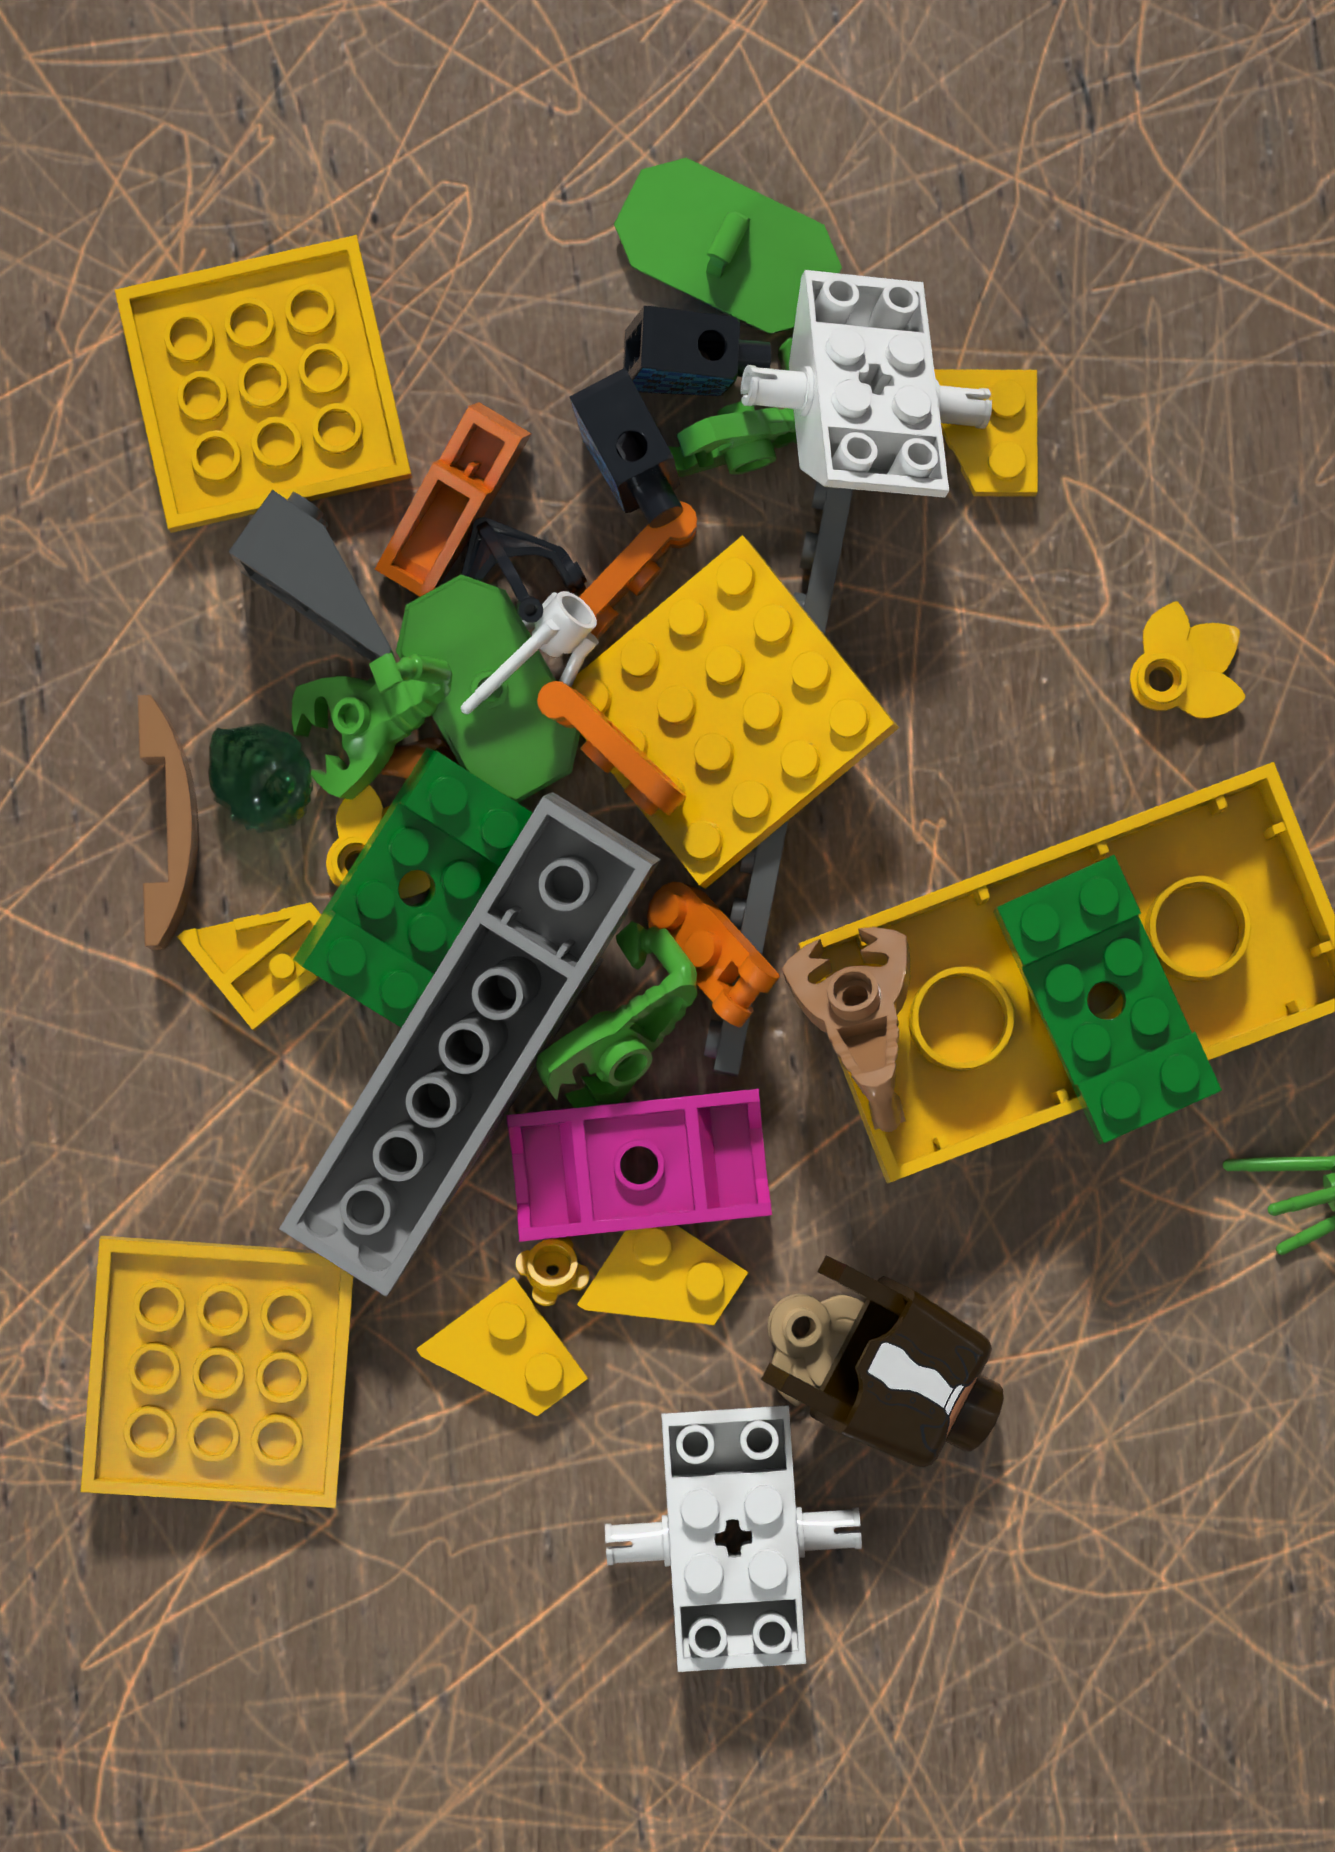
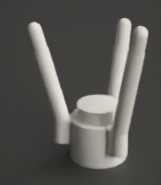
[461,591,599,715]

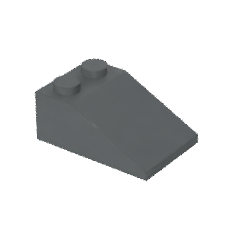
[228,490,398,663]

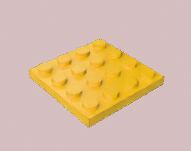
[115,235,412,533]
[571,535,899,889]
[81,1236,353,1508]

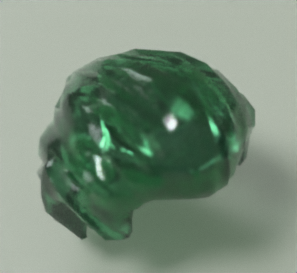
[208,723,313,834]

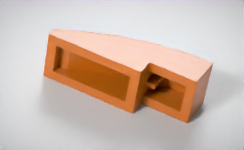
[374,402,532,597]

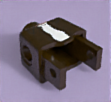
[761,1255,1004,1467]

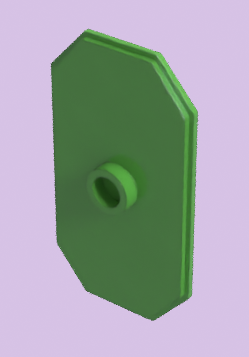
[614,158,842,335]
[396,574,580,803]

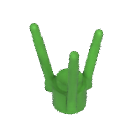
[1223,1155,1335,1255]

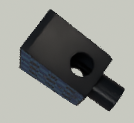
[623,305,771,396]
[569,368,683,528]

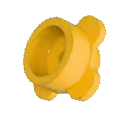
[516,1237,590,1306]

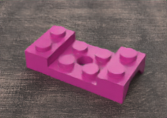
[507,1089,772,1242]

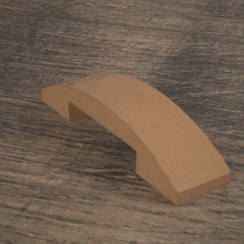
[138,695,199,951]

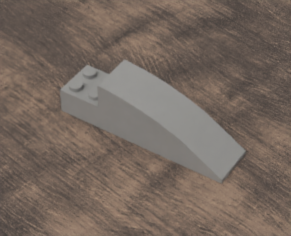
[279,792,661,1297]

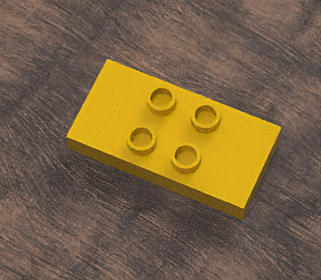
[796,762,1335,1184]

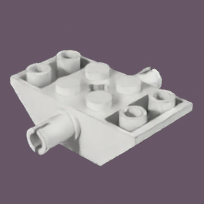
[741,270,992,498]
[605,1405,862,1672]

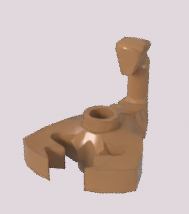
[782,927,910,1132]

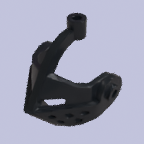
[460,517,587,623]

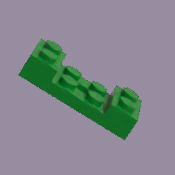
[293,747,532,1028]
[993,855,1222,1145]

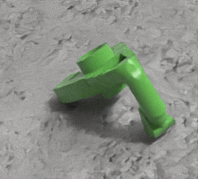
[668,337,797,477]
[291,653,453,799]
[536,921,697,1108]

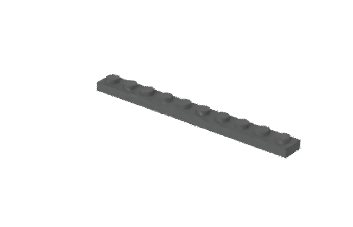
[704,481,853,1077]

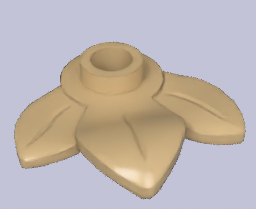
[768,1294,864,1406]

